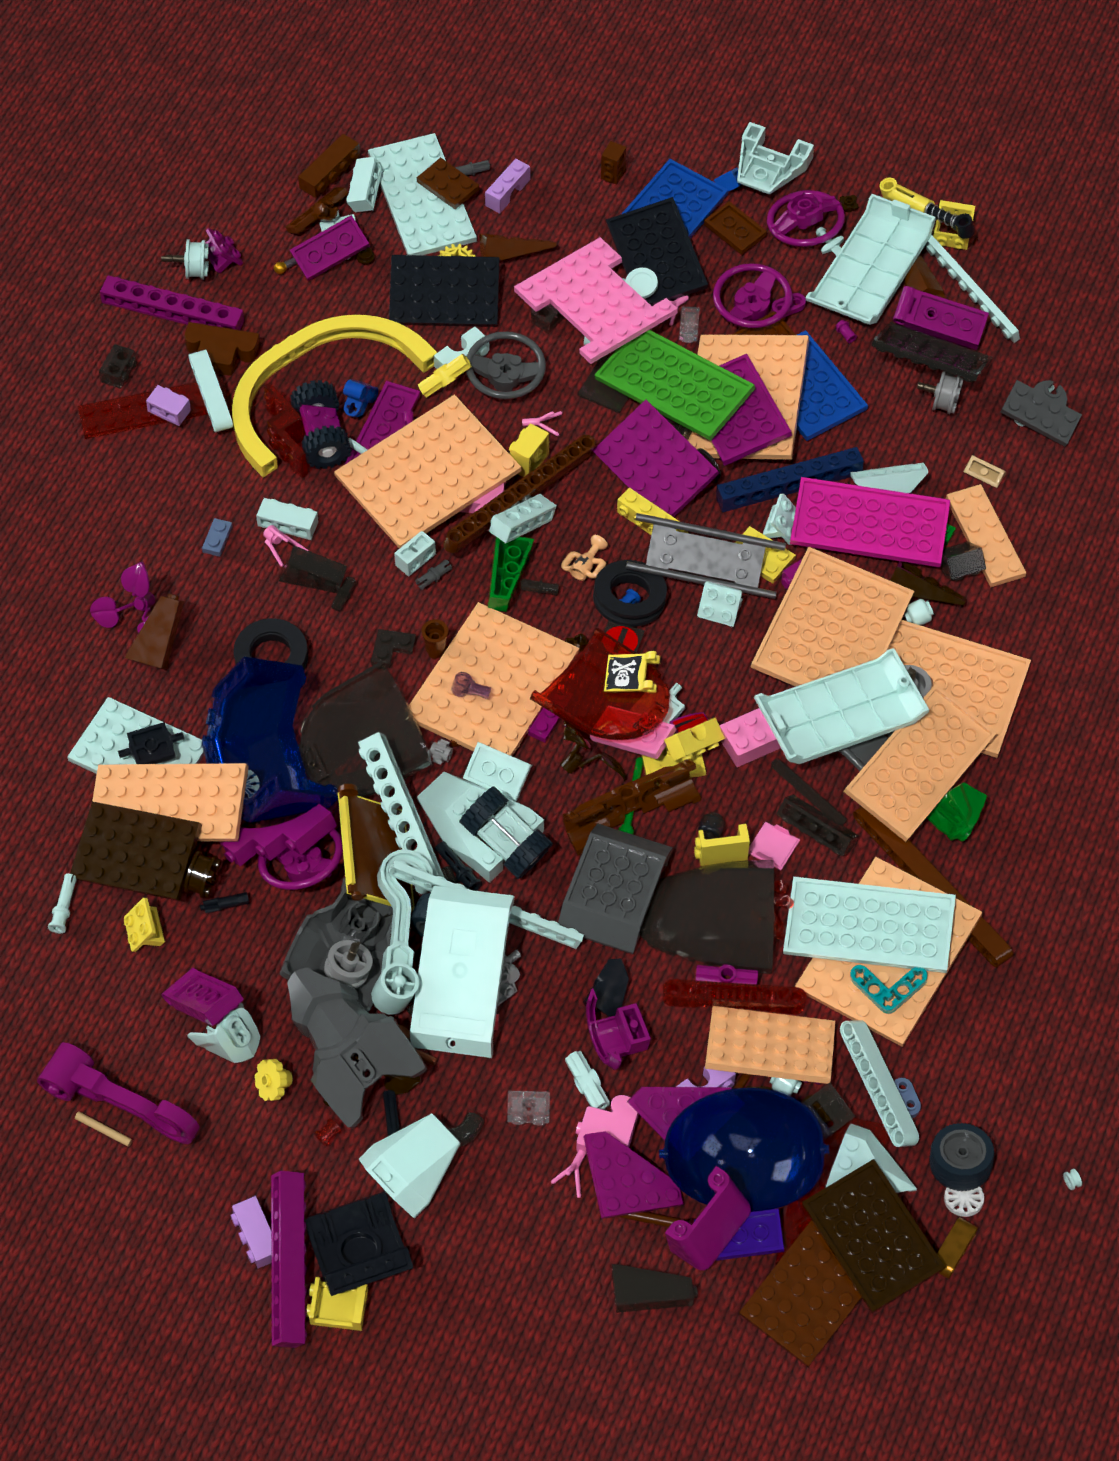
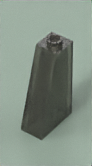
[612,1264,698,1313]

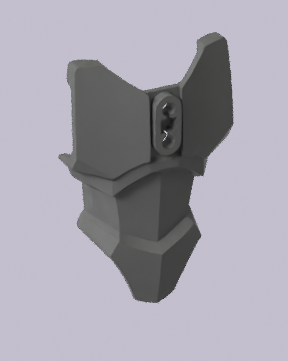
[280,878,393,1012]
[287,967,427,1129]

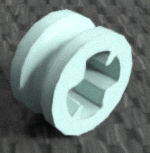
[1063,1169,1082,1190]

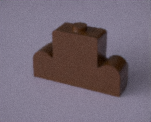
[184,322,261,376]

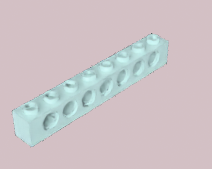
[358,732,444,877]

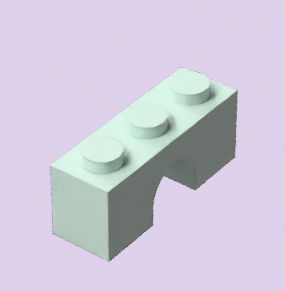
[434,327,489,369]

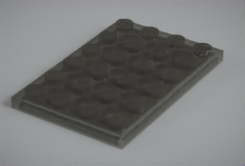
[872,322,993,382]

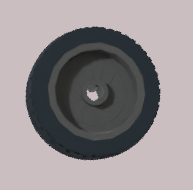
[929,1123,994,1191]

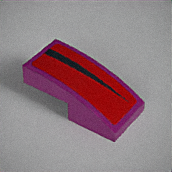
[670,712,708,734]

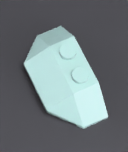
[850,463,928,493]

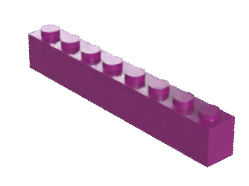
[271,1171,307,1348]

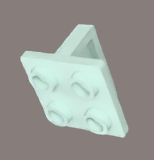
[763,493,796,545]
[697,581,743,626]

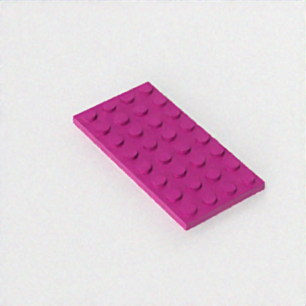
[790,477,950,567]

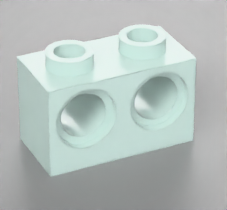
[394,531,436,577]

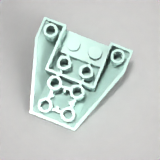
[359,1114,461,1218]

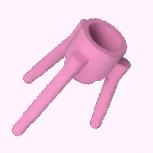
[263,525,309,567]

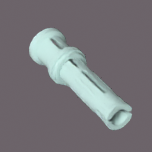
[48,874,77,934]

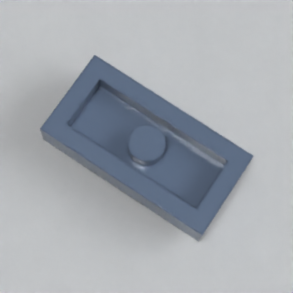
[202,518,233,557]

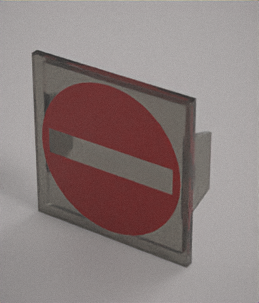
[596,620,645,657]

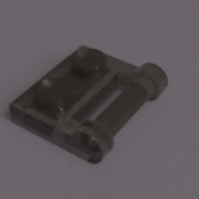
[799,1082,855,1139]

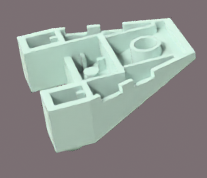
[737,122,814,194]

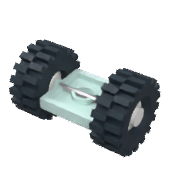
[459,786,553,879]

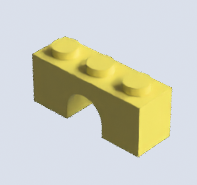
[664,717,725,761]

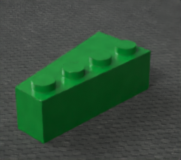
[488,537,534,612]

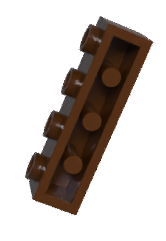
[298,134,360,198]

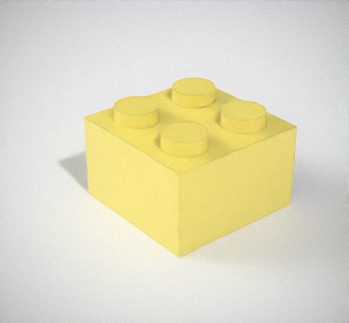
[509,423,549,477]

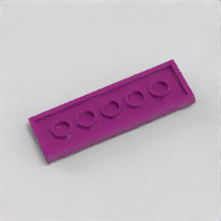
[344,381,421,465]

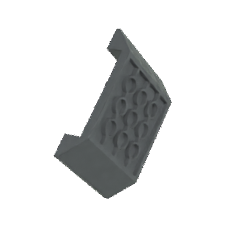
[558,823,673,954]

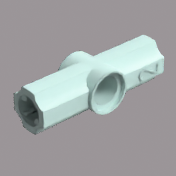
[565,1051,610,1110]

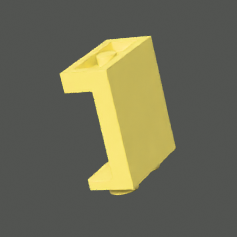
[694,824,750,866]
[306,1277,368,1331]

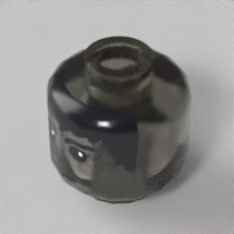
[697,812,726,840]

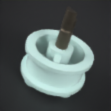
[161,239,209,280]

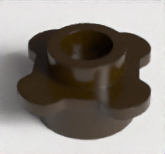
[839,195,858,212]

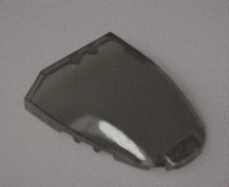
[640,860,774,974]

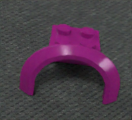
[586,988,651,1070]

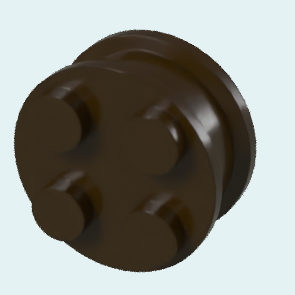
[184,850,221,899]

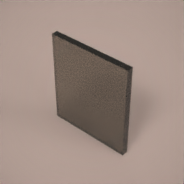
[577,356,630,413]

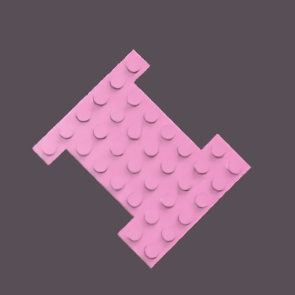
[514,238,678,364]

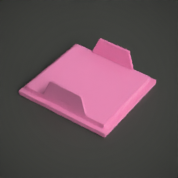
[748,822,800,871]

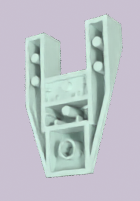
[417,772,544,883]

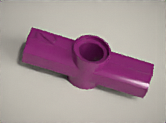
[695,964,758,990]

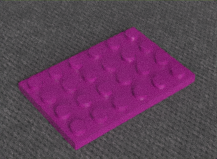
[711,353,792,466]
[593,400,720,517]

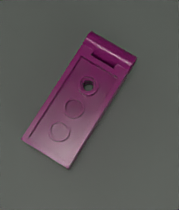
[893,286,989,350]
[162,968,244,1026]

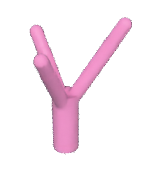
[669,295,689,326]
[522,411,562,436]
[551,1150,586,1198]

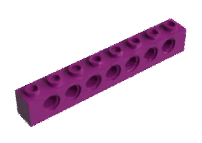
[100,276,244,330]

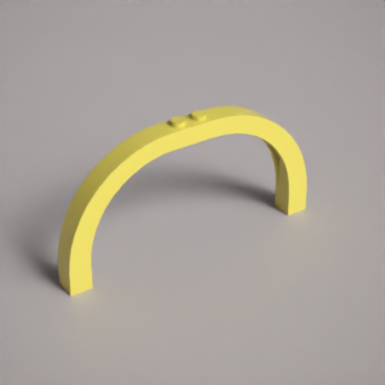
[232,315,437,477]

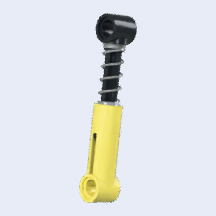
[880,178,975,239]

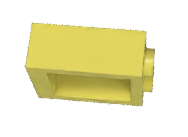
[933,200,975,250]

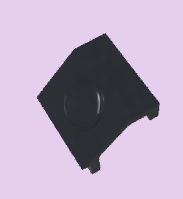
[304,1191,413,1296]

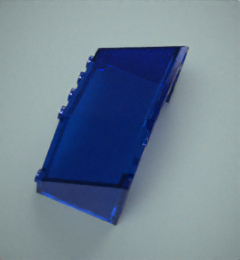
[202,656,338,822]

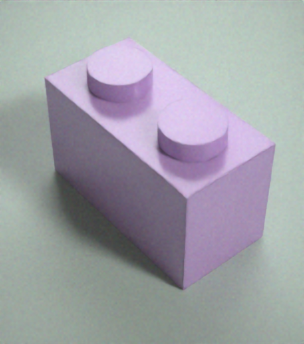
[146,385,191,426]

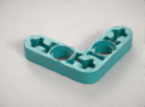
[850,965,927,1014]

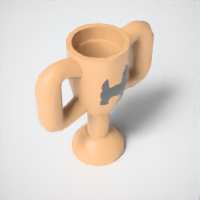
[561,535,608,581]

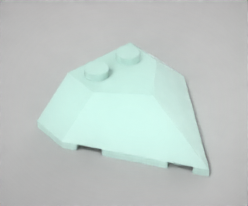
[826,1123,917,1193]

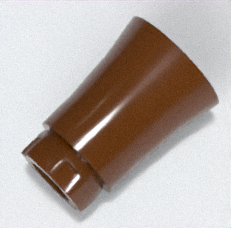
[421,619,448,659]

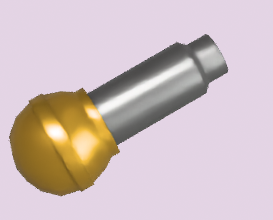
[274,258,297,274]

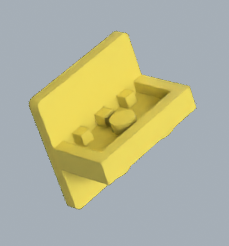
[124,898,165,952]

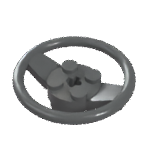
[466,331,546,399]

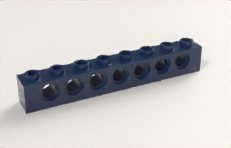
[716,447,864,513]

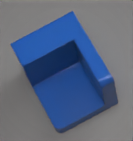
[714,167,742,192]

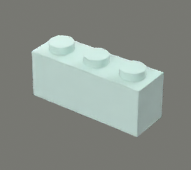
[347,157,383,212]
[256,498,318,540]

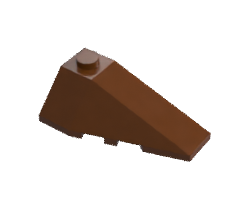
[479,233,556,260]

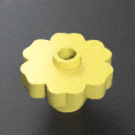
[255,1059,292,1101]

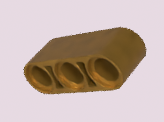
[937,1217,978,1279]

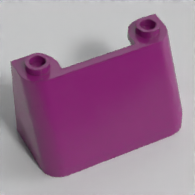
[665,1166,751,1270]

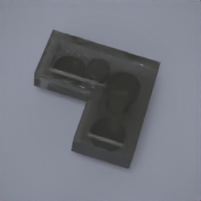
[371,629,416,668]

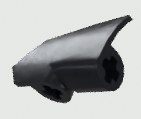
[583,958,629,1017]

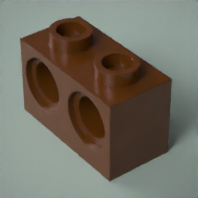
[601,141,626,185]

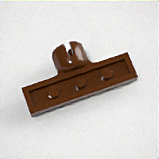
[285,187,348,234]

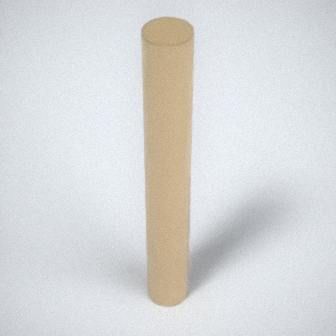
[75,1112,133,1147]

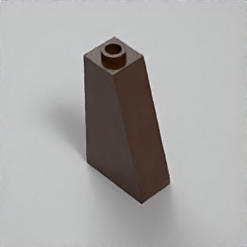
[125,593,184,668]

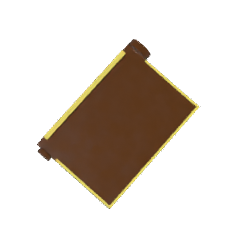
[338,784,415,912]

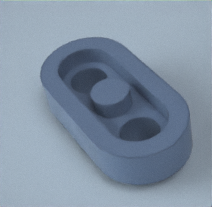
[894,1078,921,1118]

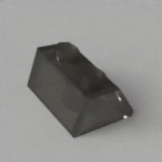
[940,541,986,581]

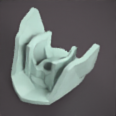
[187,1002,260,1063]

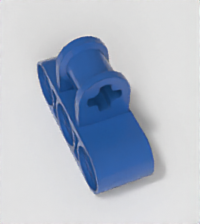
[343,379,379,417]

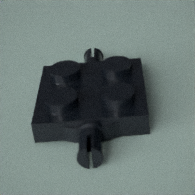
[118,722,185,764]

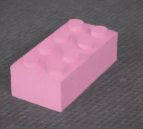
[719,708,781,767]

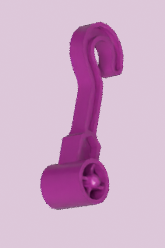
[37,1042,200,1144]

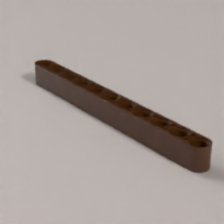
[443,435,596,553]
[853,806,1013,967]

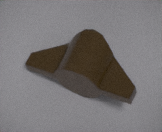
[565,634,595,652]

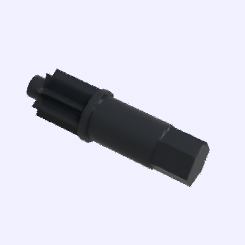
[200,892,249,913]

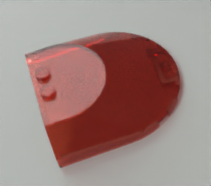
[530,628,670,740]

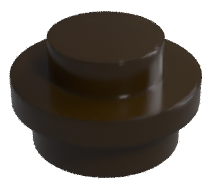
[356,247,374,264]

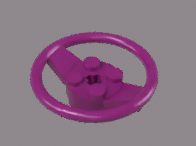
[767,190,845,247]
[713,263,792,328]
[258,828,343,890]

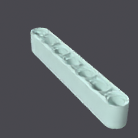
[840,1020,919,1147]

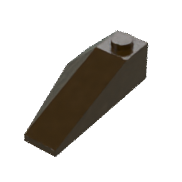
[889,561,966,605]

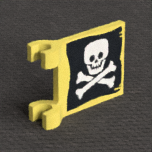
[604,651,660,693]

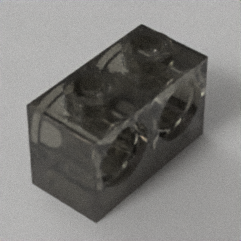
[531,304,565,334]
[99,344,137,389]

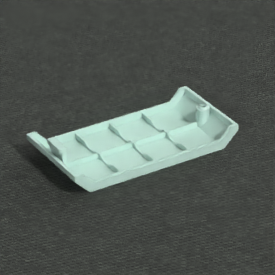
[805,194,936,325]
[754,648,929,764]
[410,886,515,1058]

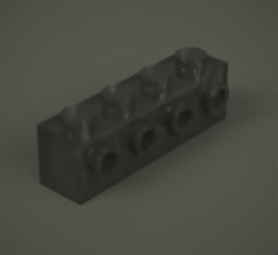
[776,794,859,856]

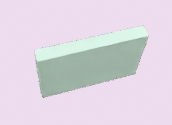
[463,742,532,801]

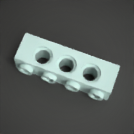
[489,494,557,543]

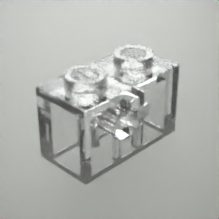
[507,1091,550,1125]

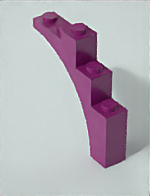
[219,804,337,866]

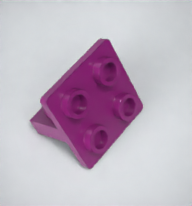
[205,228,243,273]

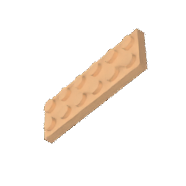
[946,484,1026,587]

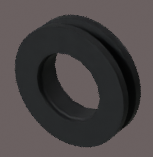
[593,560,667,627]
[234,618,308,690]

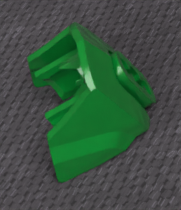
[927,782,987,842]

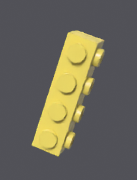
[617,488,688,535]

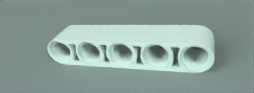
[188,349,233,433]

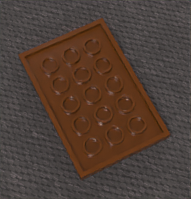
[739,1220,862,1367]

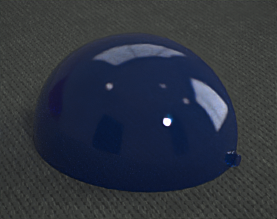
[659,1088,829,1212]

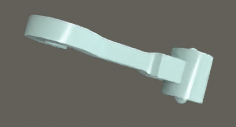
[371,850,433,1015]

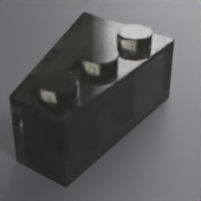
[279,546,347,593]

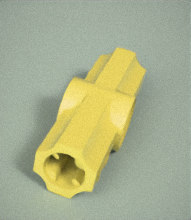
[418,354,472,398]

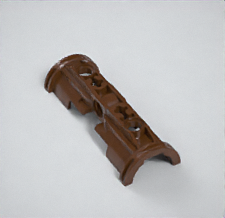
[563,759,701,855]

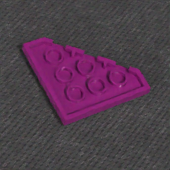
[627,1087,745,1162]
[583,1131,683,1219]

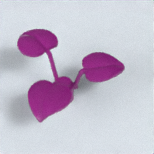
[90,562,155,634]

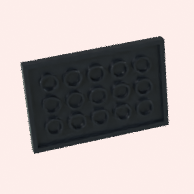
[606,197,708,306]
[389,255,500,327]

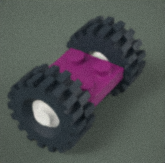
[290,380,351,469]

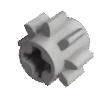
[429,739,453,765]

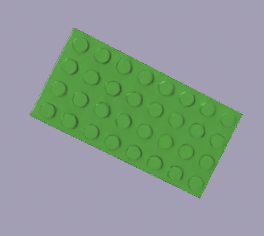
[594,330,755,441]

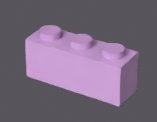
[230,1196,272,1268]

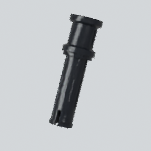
[435,841,483,891]

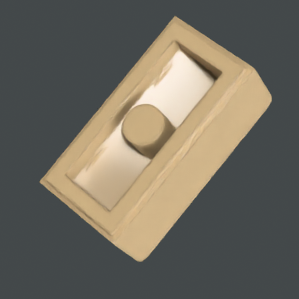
[964,455,1007,488]

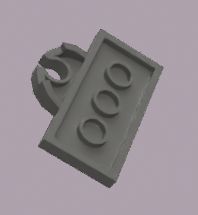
[1000,380,1082,447]

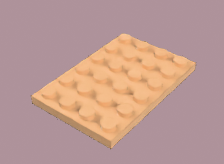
[705,1006,835,1084]

